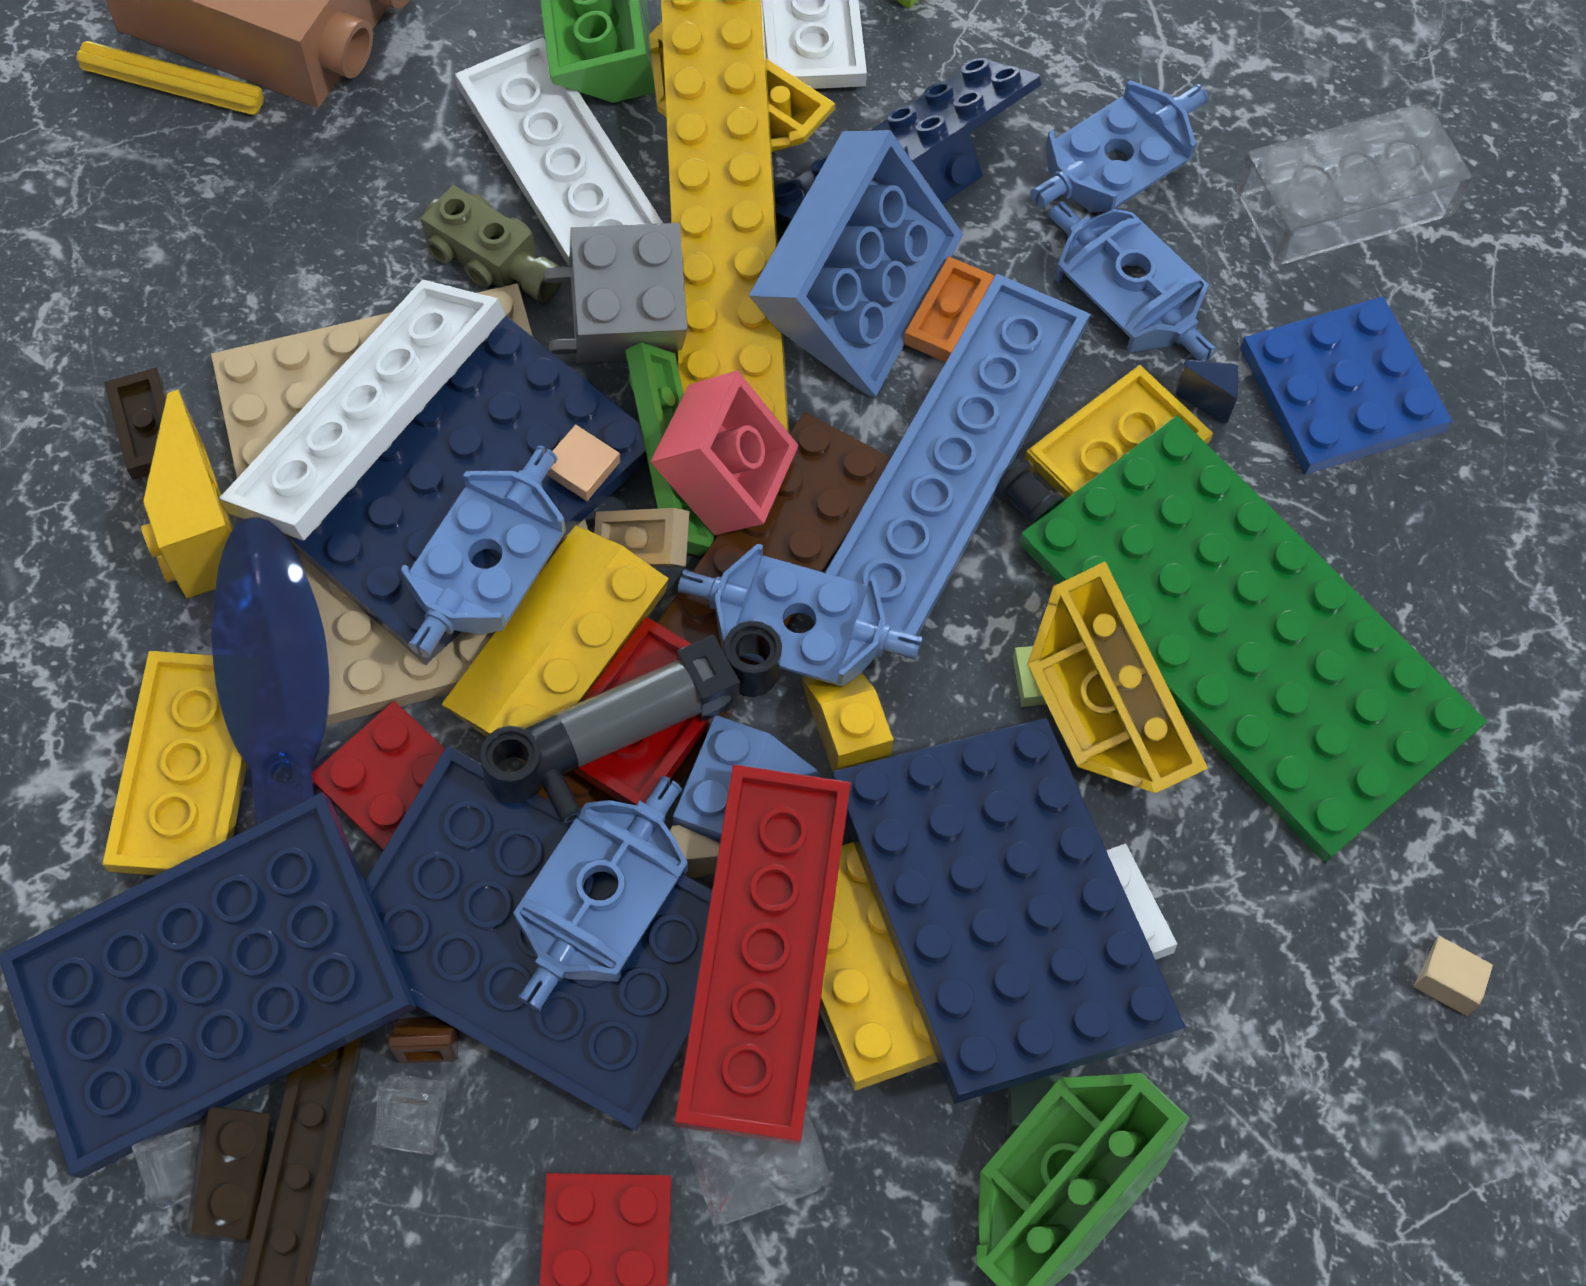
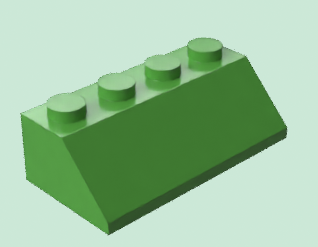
[541,0,655,103]

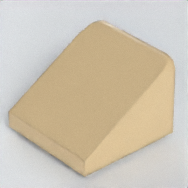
[670,825,720,878]
[1413,936,1493,1017]

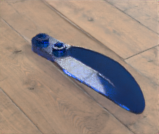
[212,517,330,825]

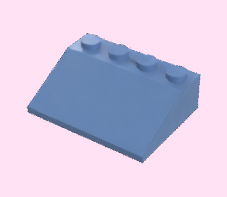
[749,130,964,397]

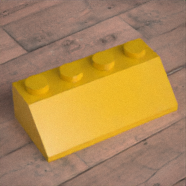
[442,525,669,764]

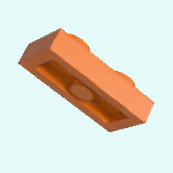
[904,256,995,362]

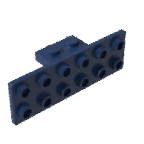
[774,58,1042,225]

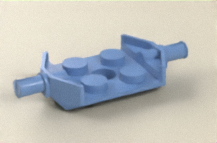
[1030,80,1208,212]
[1048,201,1217,361]
[401,446,566,658]
[678,544,922,687]
[513,776,688,1012]

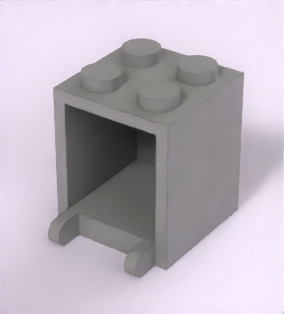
[544,223,687,364]

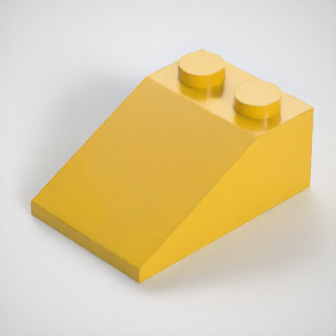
[141,390,250,599]

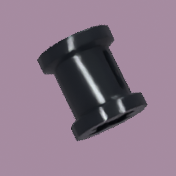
[995,460,1067,528]

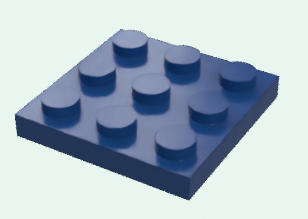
[1240,296,1452,475]

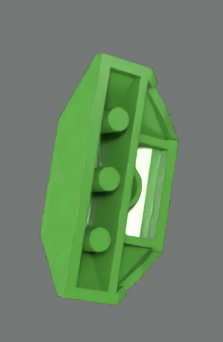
[976,1073,1190,1286]

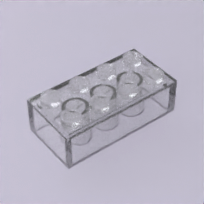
[1235,101,1473,266]

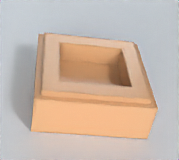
[547,424,620,501]

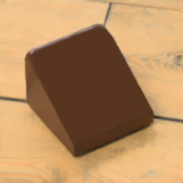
[388,1017,459,1064]

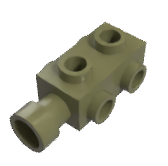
[420,185,561,303]

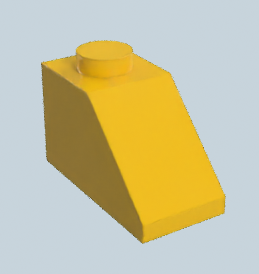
[801,673,894,772]

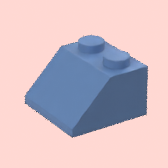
[673,715,822,843]

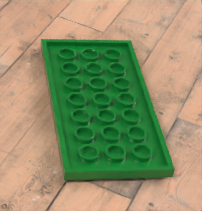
[1018,415,1488,864]

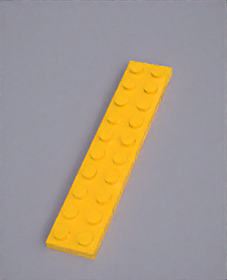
[661,0,789,433]

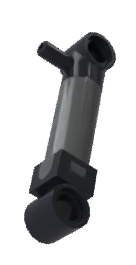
[480,620,782,823]

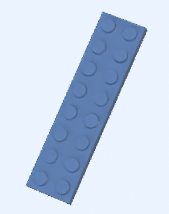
[826,274,1090,636]

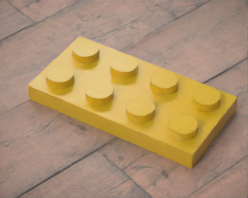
[102,651,265,875]
[820,842,938,1091]

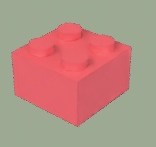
[650,370,799,535]

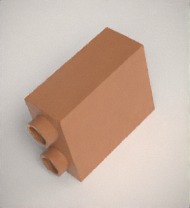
[105,0,410,108]

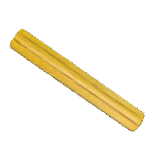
[76,41,264,115]

